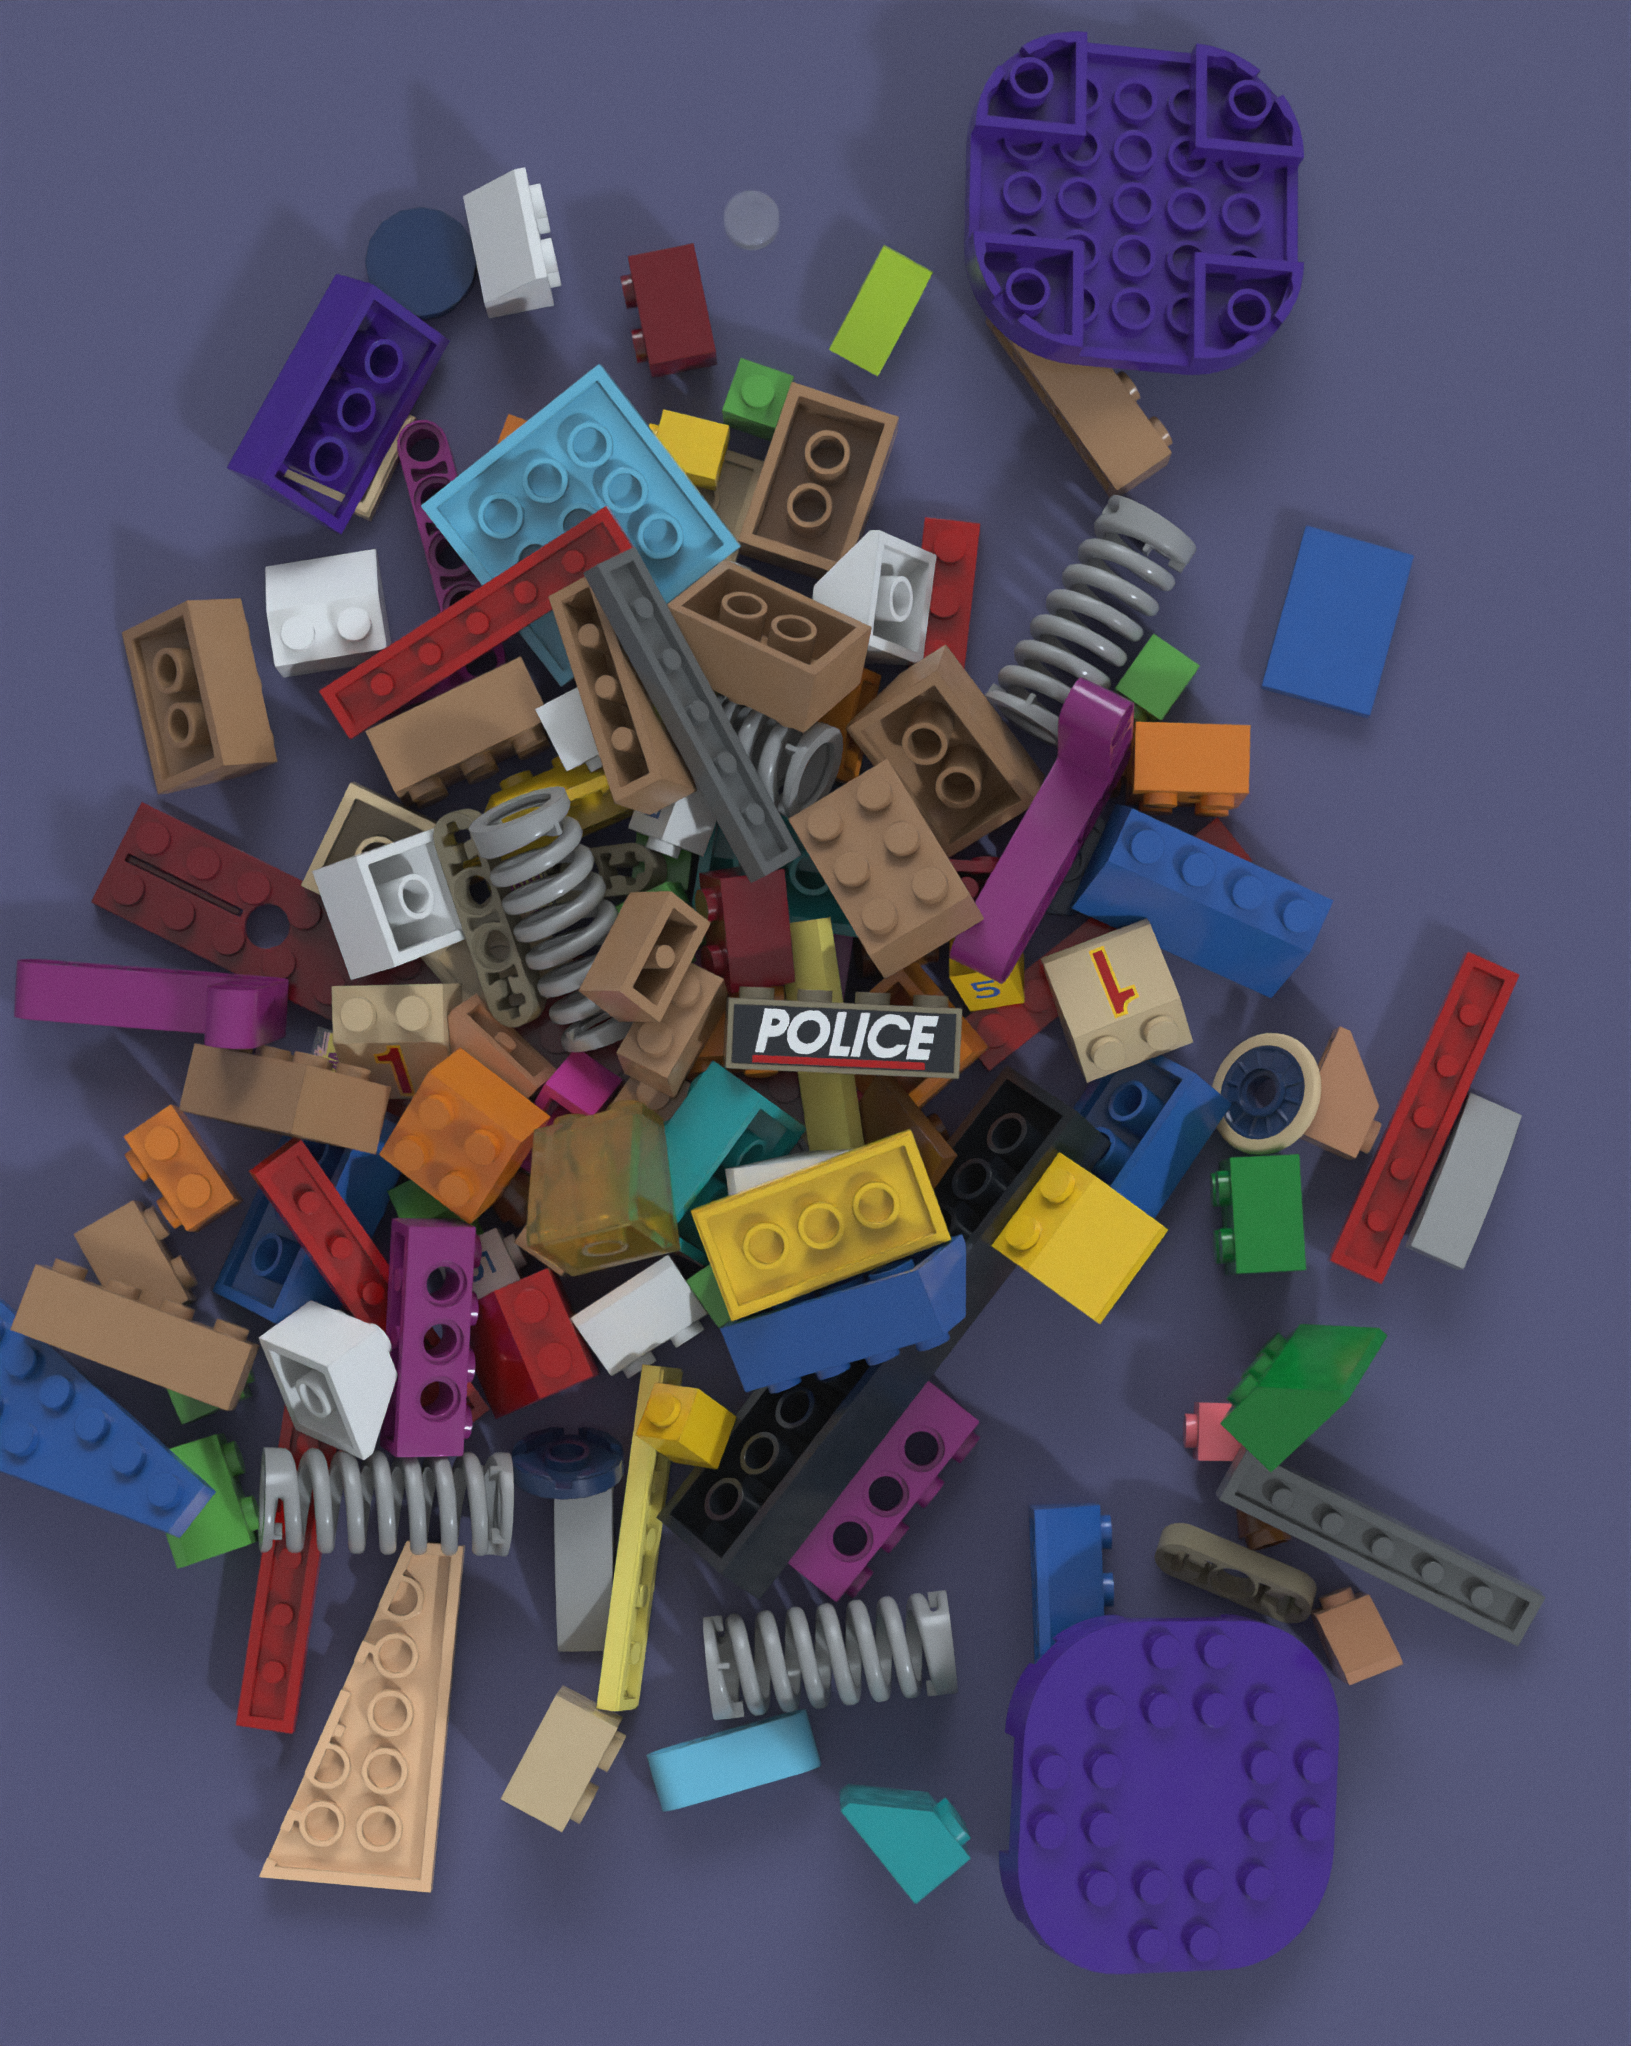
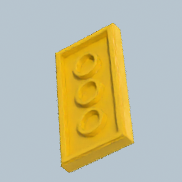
[691,1129,951,1321]

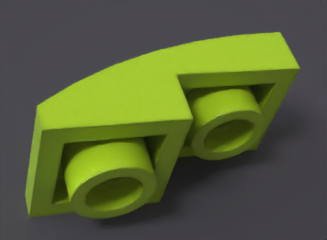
[829,245,933,376]

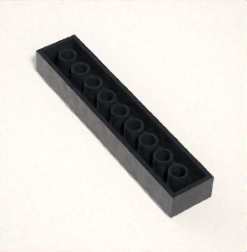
[656,1065,1111,1600]

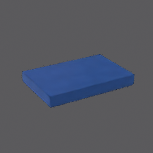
[1260,525,1414,719]

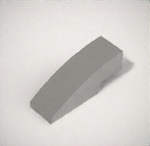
[1405,1092,1522,1270]
[554,1486,615,1652]

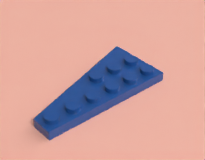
[0,1298,216,1538]

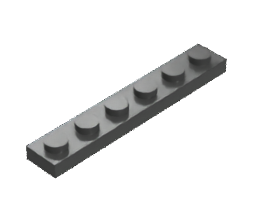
[583,547,801,883]
[1216,1445,1546,1647]

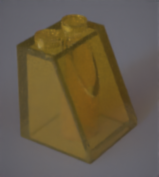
[526,1100,681,1276]

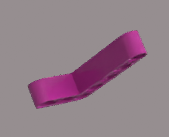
[380,420,508,722]
[949,677,1134,984]
[14,959,289,1049]

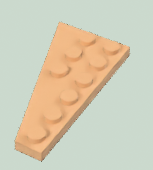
[259,1540,465,1893]

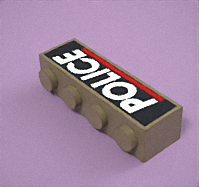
[723,986,962,1079]

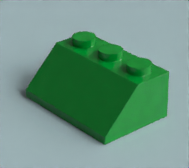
[1220,1324,1388,1472]

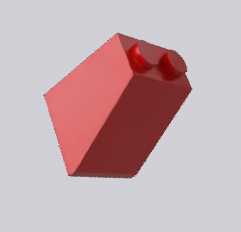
[469,1268,601,1419]

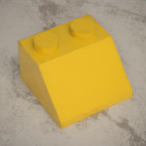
[991,1152,1168,1324]

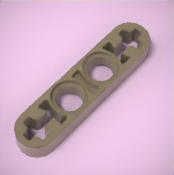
[433,809,546,1027]

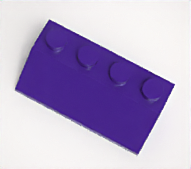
[227,273,450,534]

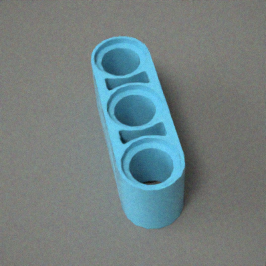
[646,1709,822,1812]

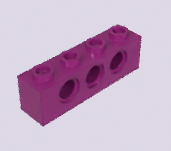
[380,1218,482,1457]
[788,1381,980,1602]

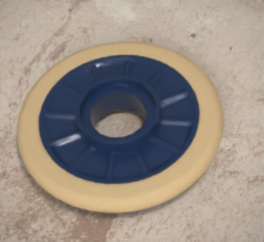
[1212,1033,1321,1155]

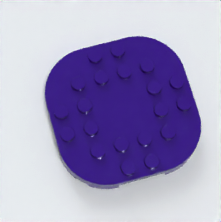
[964,31,1304,375]
[999,1614,1339,1974]

